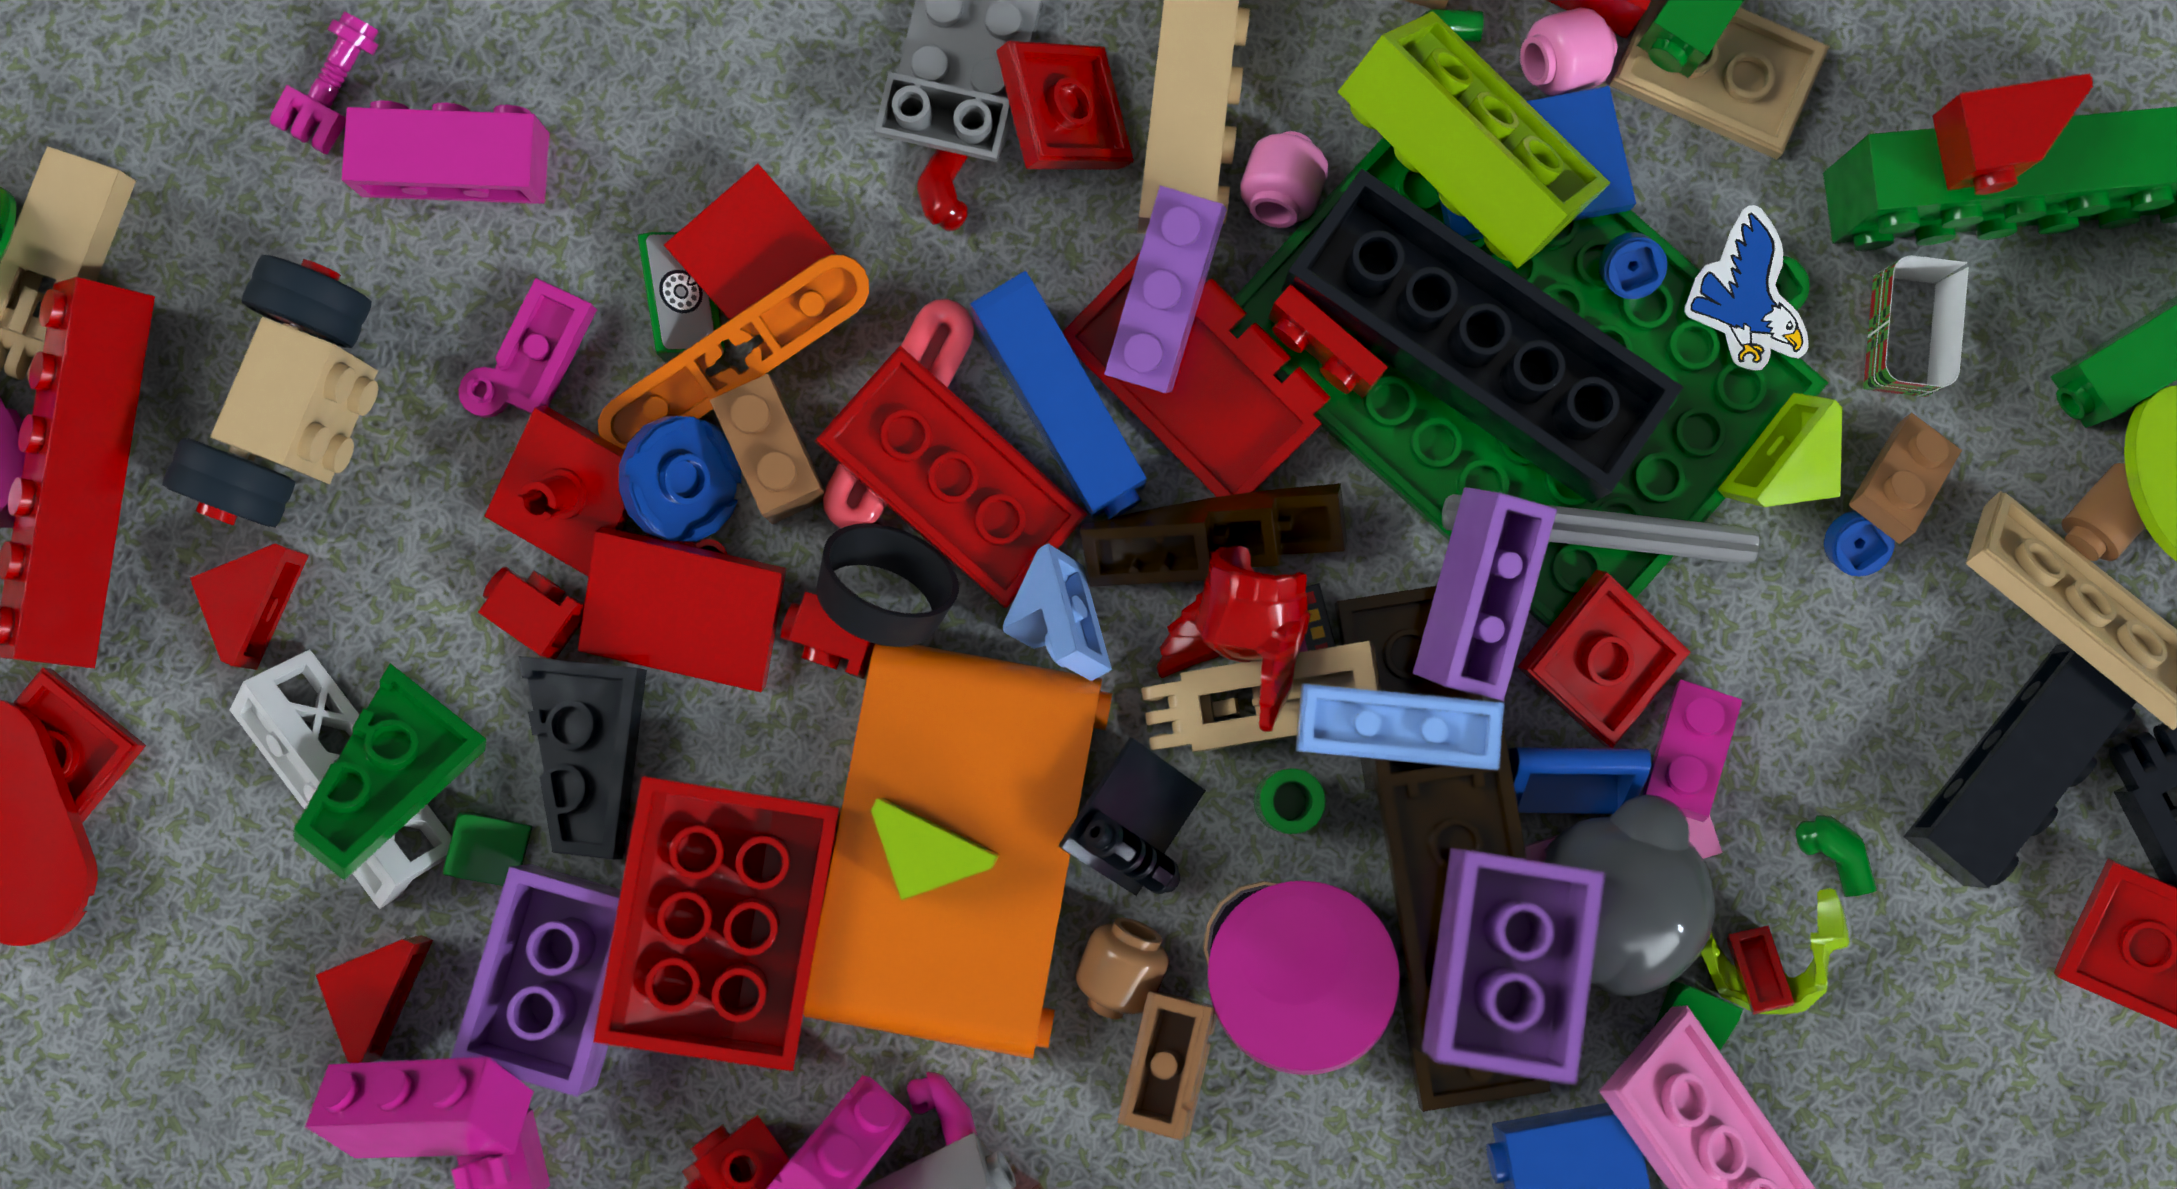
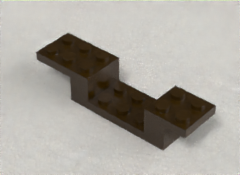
[1334,586,1551,1112]

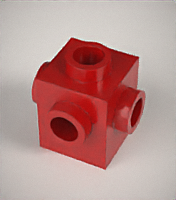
[681,1115,790,1189]

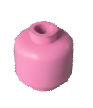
[1520,8,1617,96]
[1240,131,1328,228]

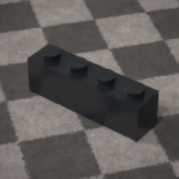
[1903,643,2137,888]

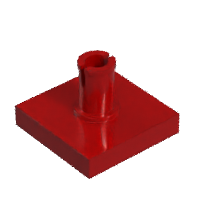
[484,405,629,576]

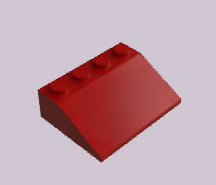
[593,776,839,1071]

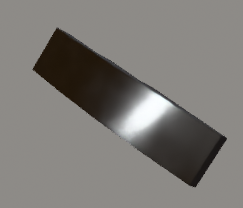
[1080,483,1347,587]

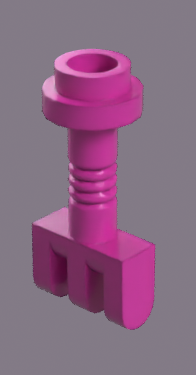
[270,11,379,154]

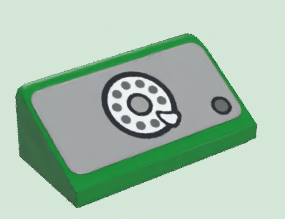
[637,232,726,363]

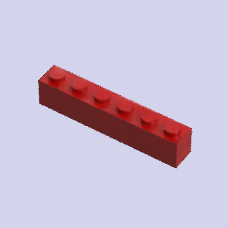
[0,277,155,669]

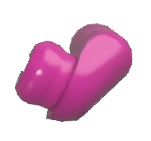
[907,1072,977,1146]

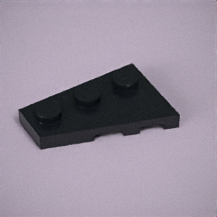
[518,656,647,859]

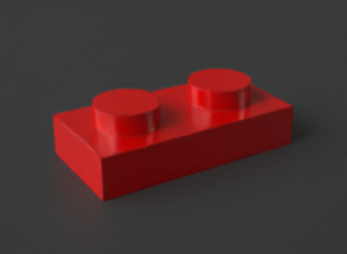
[1268,284,1388,399]

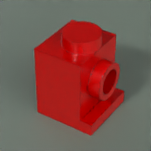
[478,567,585,660]
[780,591,875,679]

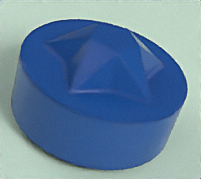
[1599,232,1667,299]
[1824,510,1895,576]

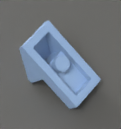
[1003,543,1112,681]

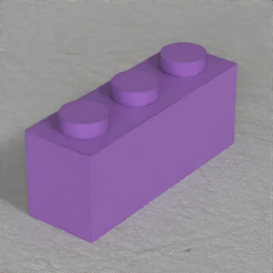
[1104,186,1227,393]
[1413,487,1557,701]

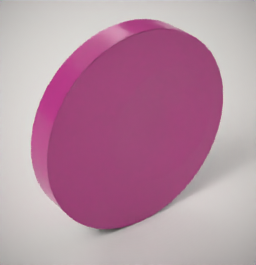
[1208,881,1400,1075]

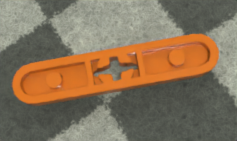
[598,254,869,450]

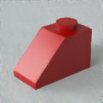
[1932,73,2093,195]

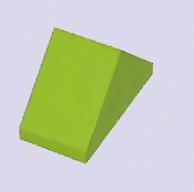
[1718,393,1842,507]
[871,798,999,900]

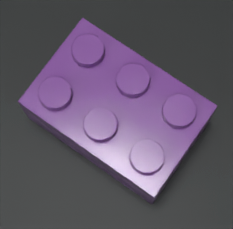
[1422,848,1604,1084]
[451,864,621,1097]

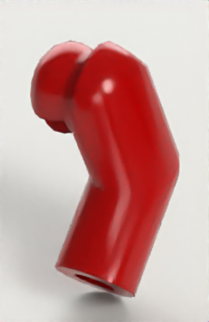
[917,149,968,232]

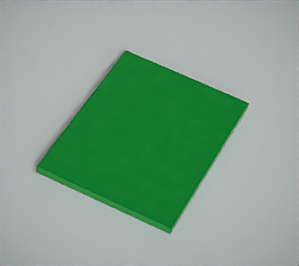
[1231,137,1828,629]

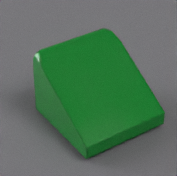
[443,812,533,886]
[1654,981,1743,1051]

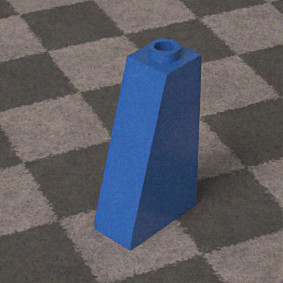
[970,270,1147,519]

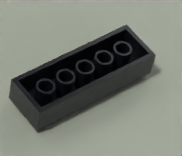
[1281,168,1684,504]

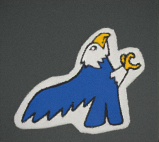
[1684,205,1809,370]

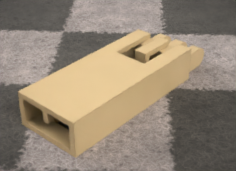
[0,146,136,382]
[1141,641,1382,752]

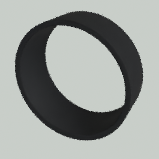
[817,524,959,647]

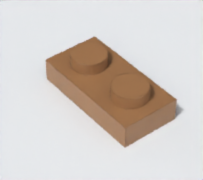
[1848,412,1962,544]

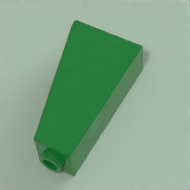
[2050,296,2177,428]

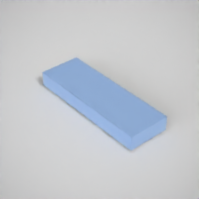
[1296,684,1504,770]

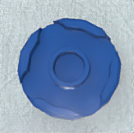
[619,416,741,541]

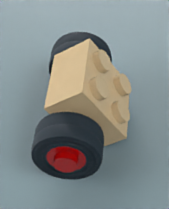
[162,255,378,528]

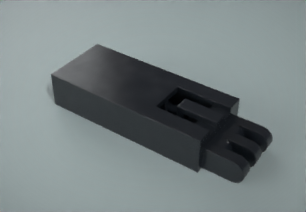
[2109,723,2177,887]

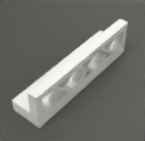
[230,649,452,909]

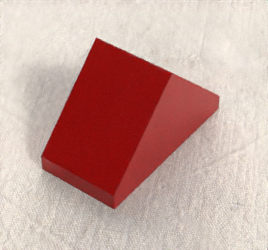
[190,543,309,670]
[316,935,433,1063]

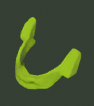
[1699,889,1850,1014]

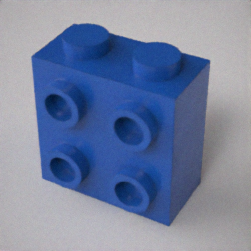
[1486,1103,1650,1189]

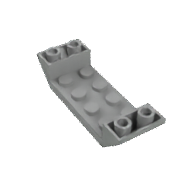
[874,0,1043,162]

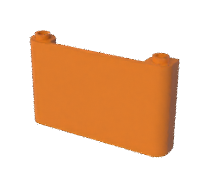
[804,644,1113,1059]

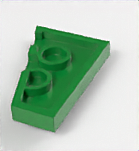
[293,663,486,880]

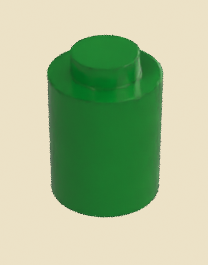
[1253,768,1325,834]

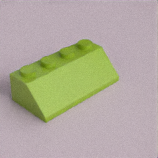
[1337,11,1610,269]

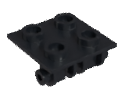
[1058,736,1206,896]

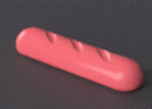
[823,299,974,528]

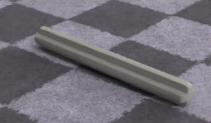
[1442,494,1759,564]

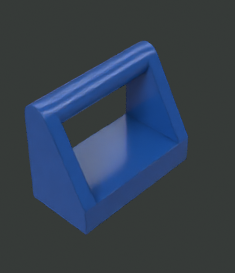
[1507,747,1651,814]

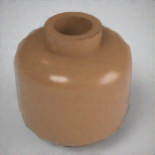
[1075,917,1170,1019]

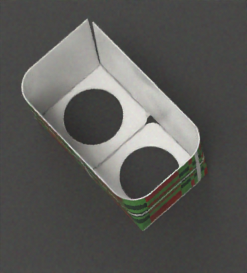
[1863,255,1969,397]

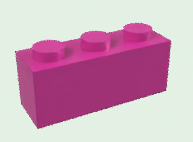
[341,100,549,204]
[305,1057,534,1159]

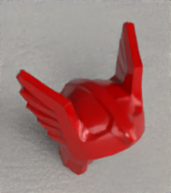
[1156,546,1311,732]

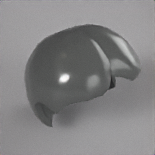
[1544,794,1715,996]

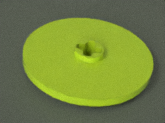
[2124,385,2177,562]

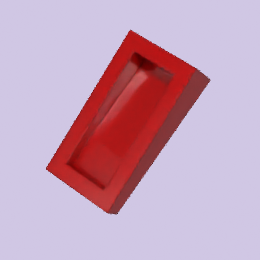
[1727,925,1795,1015]

